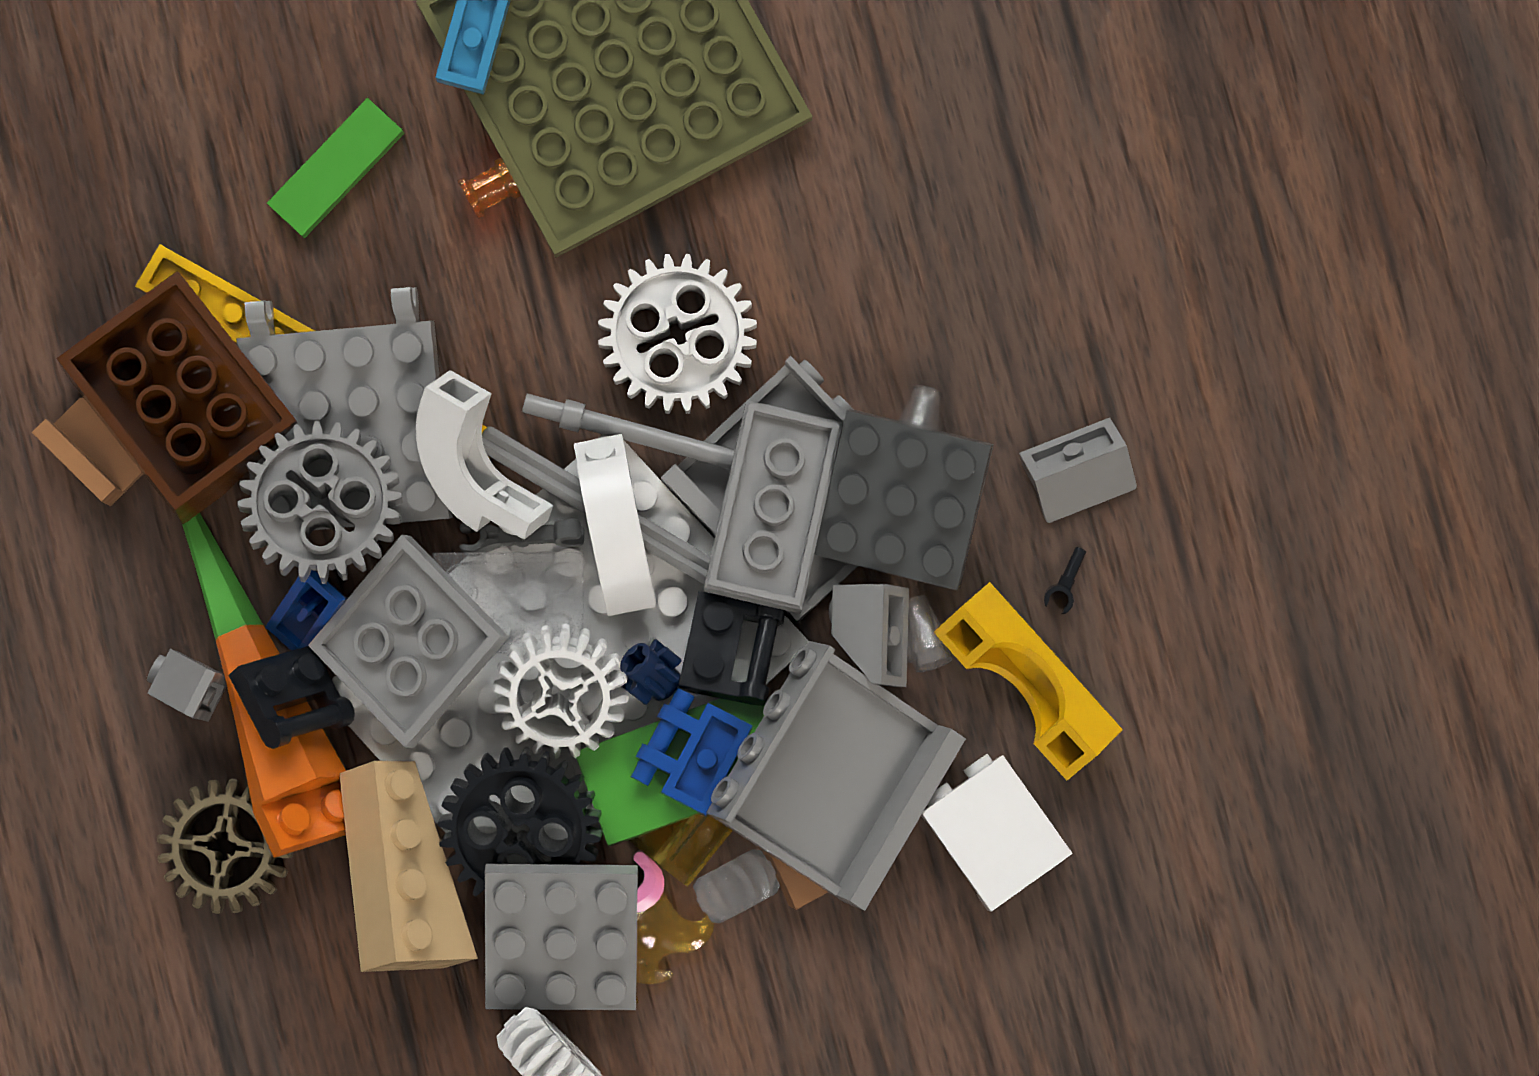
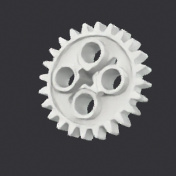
[598,254,757,414]

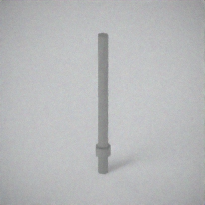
[522,393,735,469]

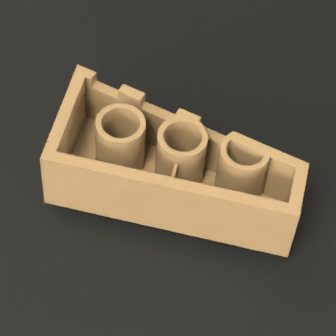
[339,761,478,972]

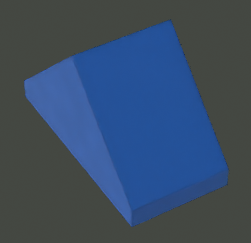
[265,570,348,651]

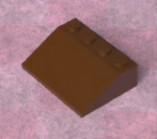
[56,271,297,525]

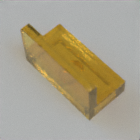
[630,813,733,888]

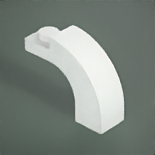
[416,370,553,539]
[574,434,657,616]

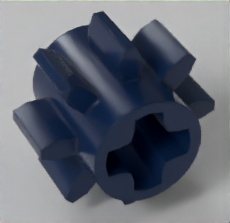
[620,639,682,705]

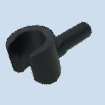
[1044,547,1086,614]

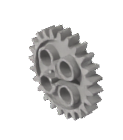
[237,421,403,584]

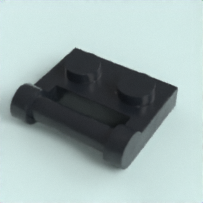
[678,591,786,706]
[228,646,355,749]

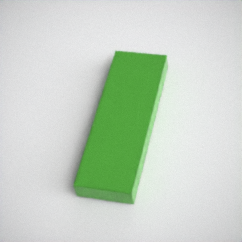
[267,97,405,239]

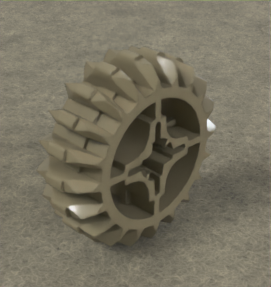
[157,779,293,914]

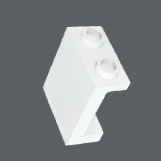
[921,754,1073,912]

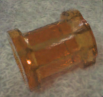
[457,157,521,219]

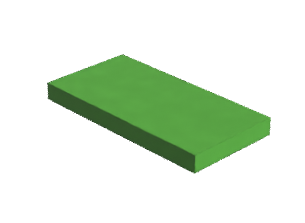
[576,698,765,847]

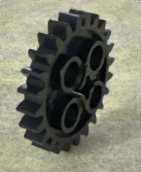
[438,747,603,896]

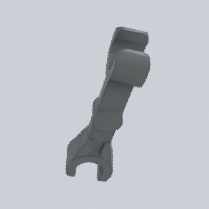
[460,518,585,557]

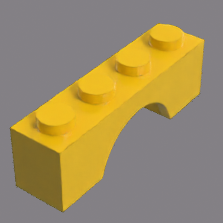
[934,582,1123,781]

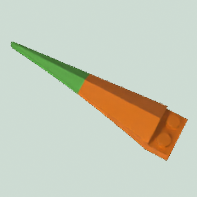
[182,513,346,858]

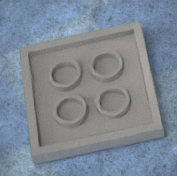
[308,534,509,748]
[485,864,638,1010]

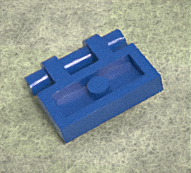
[631,688,753,816]

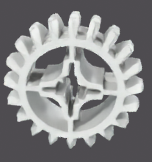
[492,623,629,759]
[496,1007,603,1076]

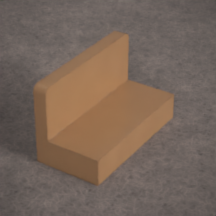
[31,398,143,506]

